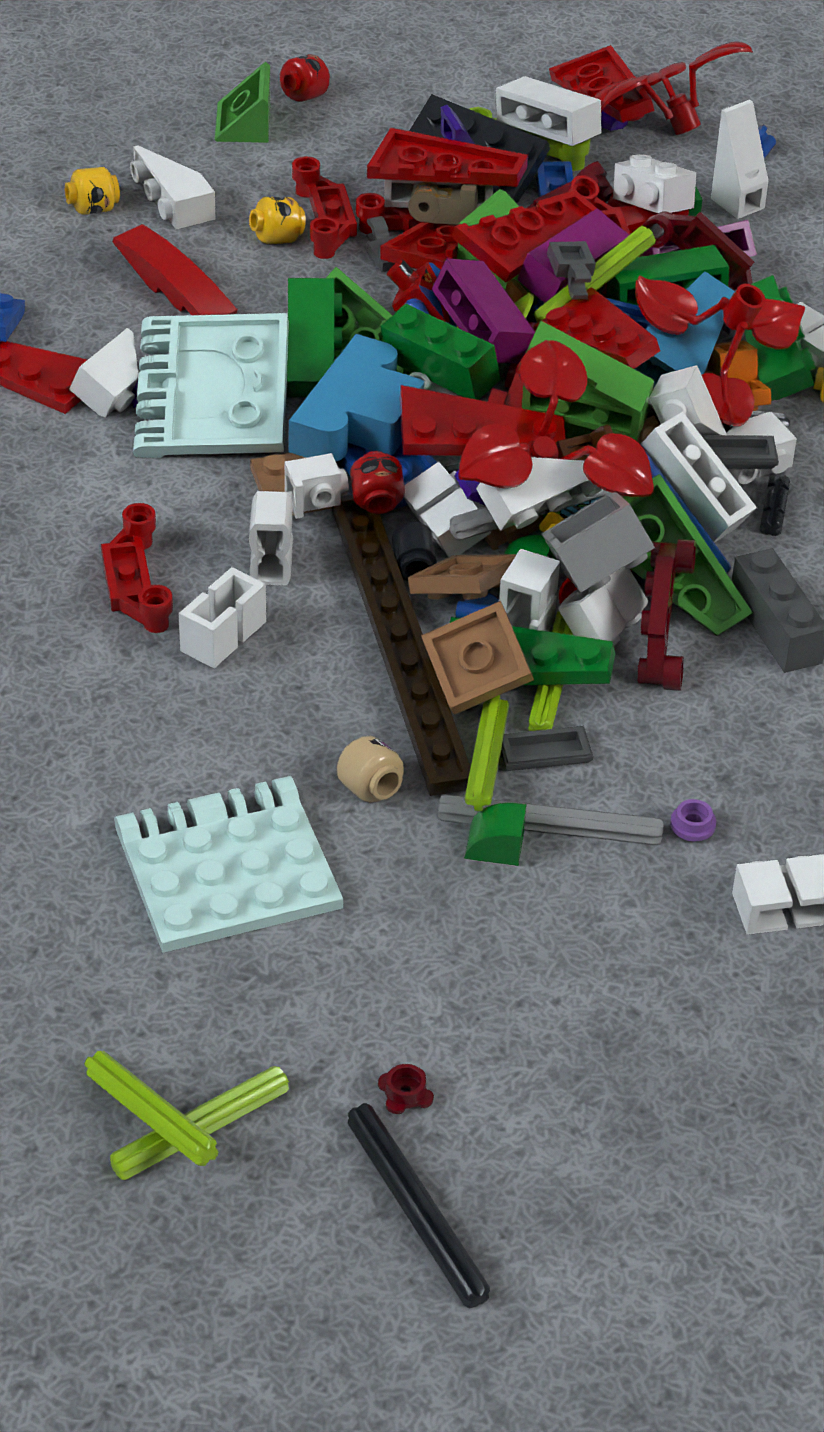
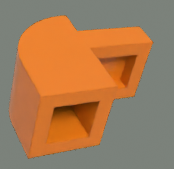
[708,340,771,411]

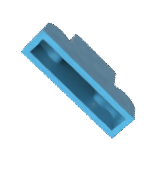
[288,334,424,462]

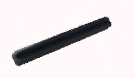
[348,1103,490,1308]

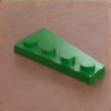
[450,617,615,685]

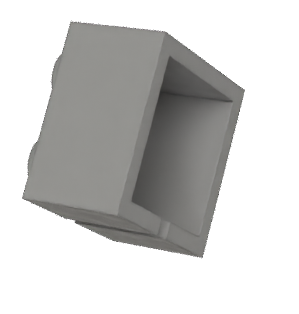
[542,492,655,592]

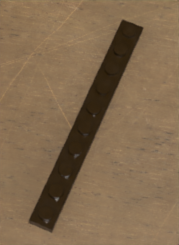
[332,495,471,796]

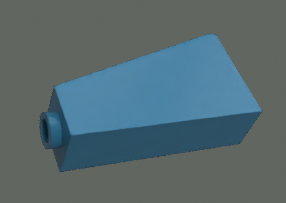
[634,271,735,389]

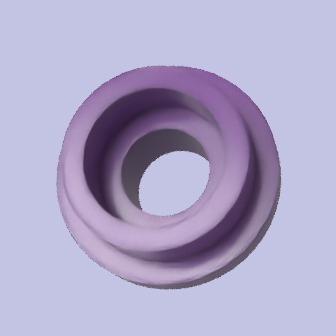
[670,799,716,841]

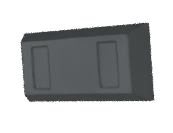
[701,435,779,469]
[501,726,593,771]

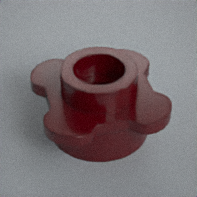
[378,1064,434,1114]

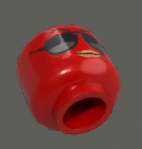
[280,54,330,102]
[350,451,405,514]

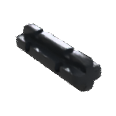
[759,474,790,536]

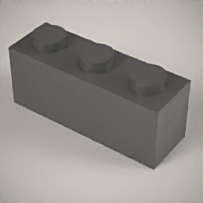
[731,548,824,673]

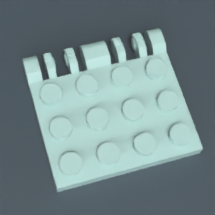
[133,313,289,458]
[114,776,343,953]

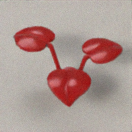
[594,41,753,135]
[635,275,805,427]
[458,340,654,497]

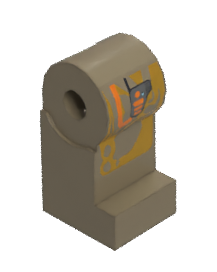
[408,182,478,225]

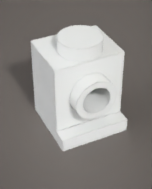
[285,453,349,519]

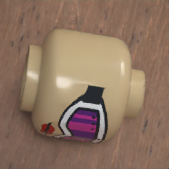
[337,736,404,803]

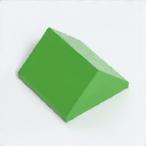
[215,62,271,143]

